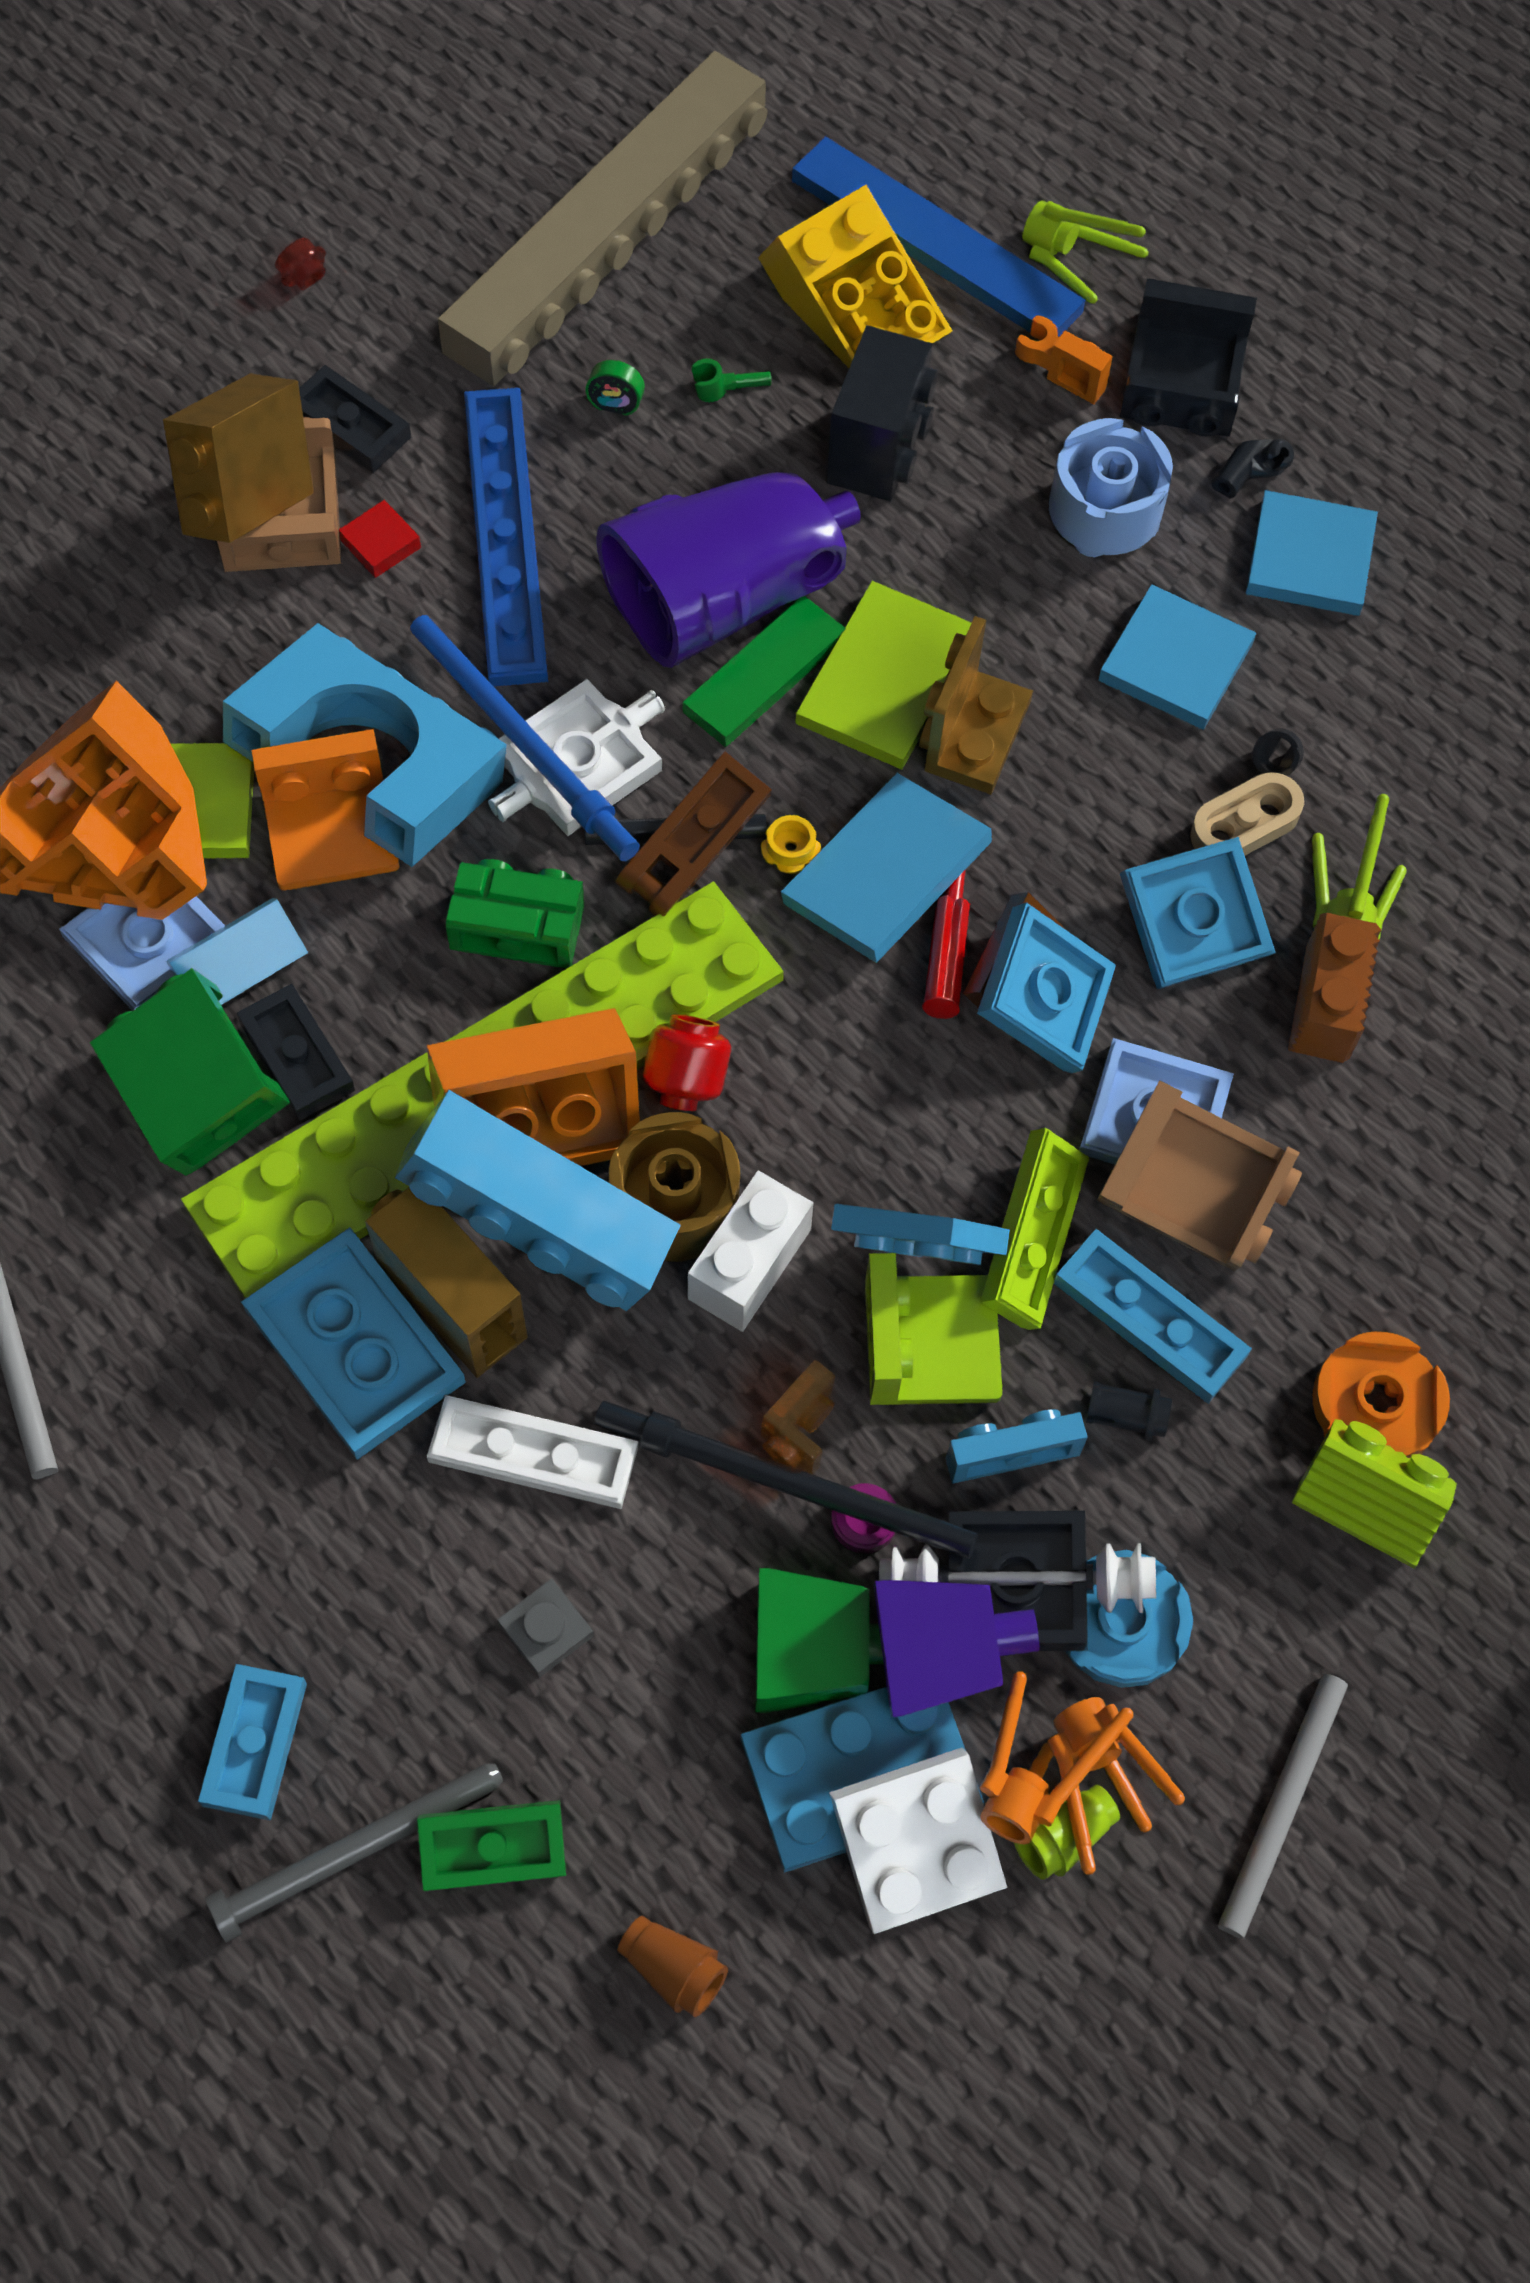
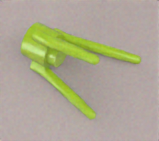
[1023,200,1148,304]
[1312,794,1407,940]

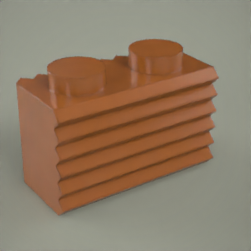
[1288,913,1381,1063]

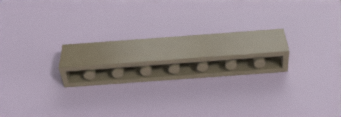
[438,51,767,387]

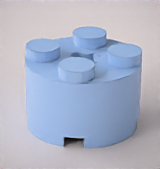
[1049,418,1173,557]

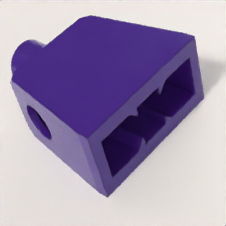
[873,1580,1039,1717]

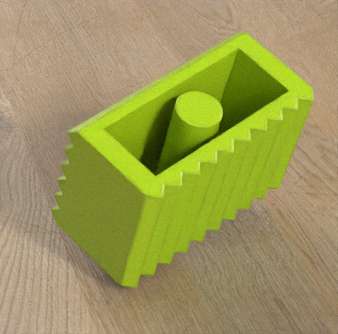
[1292,1419,1457,1569]

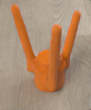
[980,1671,1133,1845]
[1047,1697,1185,1875]

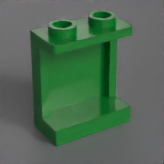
[90,968,290,1176]

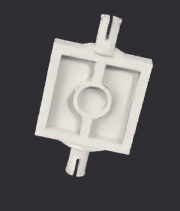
[488,679,665,836]

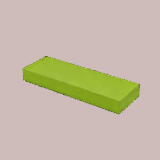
[980,1128,1089,1330]

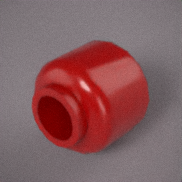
[643,1014,731,1111]

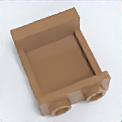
[217,417,341,572]
[1097,1080,1302,1271]

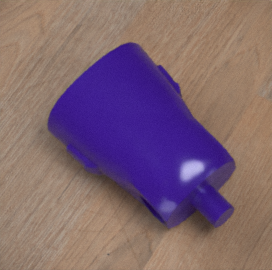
[596,472,861,668]

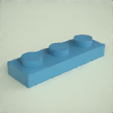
[1053,1229,1252,1404]

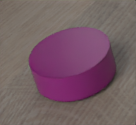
[831,1483,896,1554]

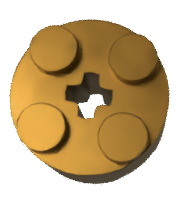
[609,1112,740,1262]

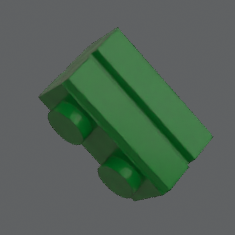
[446,859,585,969]

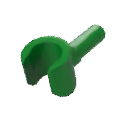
[691,358,772,402]

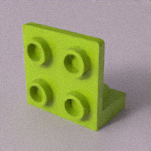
[865,1253,1002,1405]

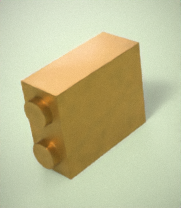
[163,373,314,543]
[365,1187,528,1378]

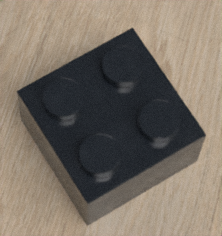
[826,325,938,502]

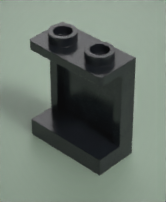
[1120,278,1257,437]

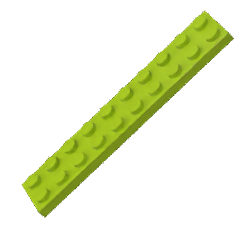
[181,881,784,1299]

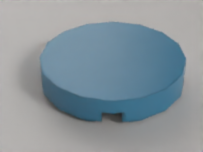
[1066,1550,1193,1688]

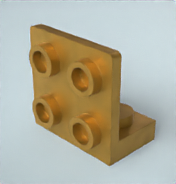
[919,616,1033,795]

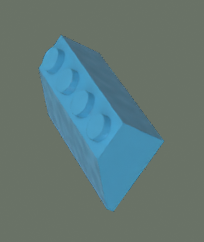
[395,1090,681,1311]

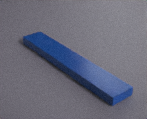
[792,136,1085,337]
[464,388,548,686]

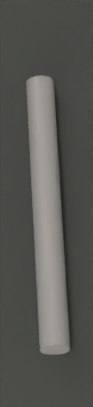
[0,1263,58,1480]
[1217,1674,1348,1939]

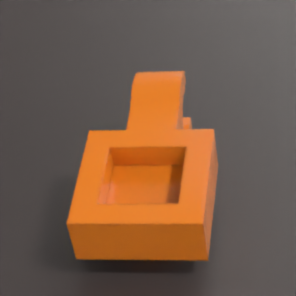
[1015,315,1113,405]

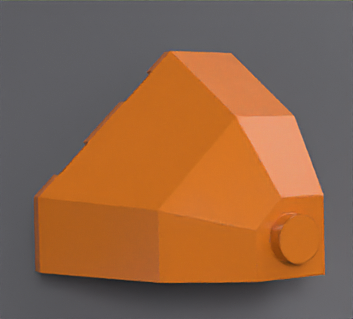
[0,680,207,920]

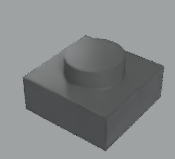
[497,1578,594,1678]

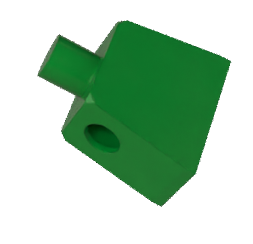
[756,1568,884,1713]

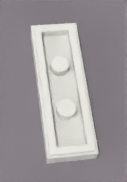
[427,1395,638,1509]

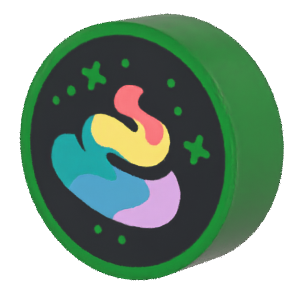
[585,360,645,416]

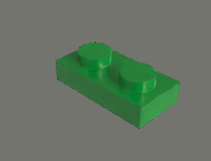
[417,1800,566,1891]

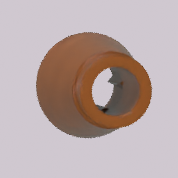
[618,1916,728,2017]

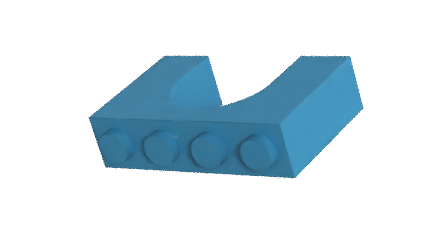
[223,623,507,867]

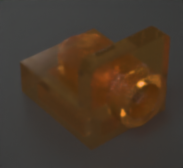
[761,1359,836,1474]

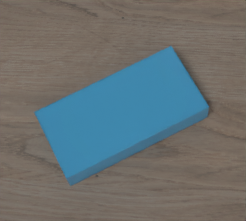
[166,898,308,1005]

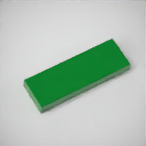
[683,596,846,748]

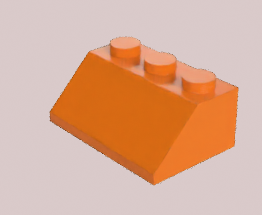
[427,1008,640,1166]

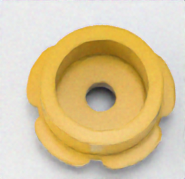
[761,815,821,874]

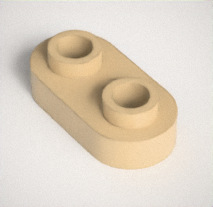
[1191,773,1304,855]

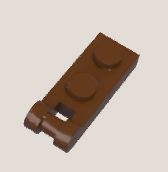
[615,751,772,917]

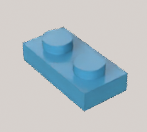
[946,1409,1088,1484]
[198,1664,307,1821]

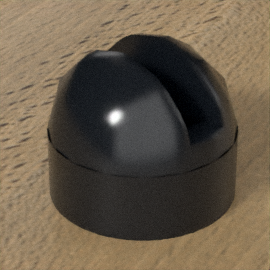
[1252,728,1304,776]

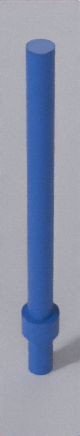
[410,615,640,861]

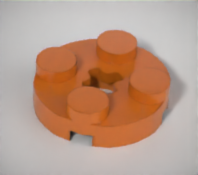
[1312,1332,1450,1458]

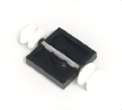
[879,1510,1156,1651]

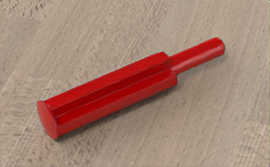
[922,869,970,1019]

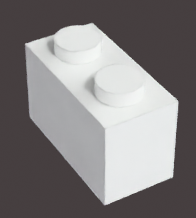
[688,1170,814,1332]

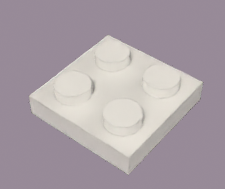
[829,1747,1007,1934]

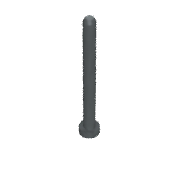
[205,1764,503,1943]

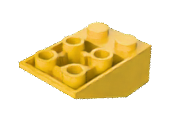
[758,185,952,368]

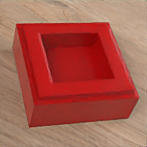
[338,499,421,578]

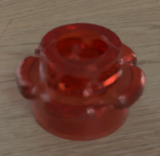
[275,238,326,291]

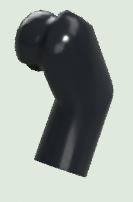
[1211,438,1294,499]

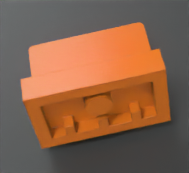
[252,729,400,891]

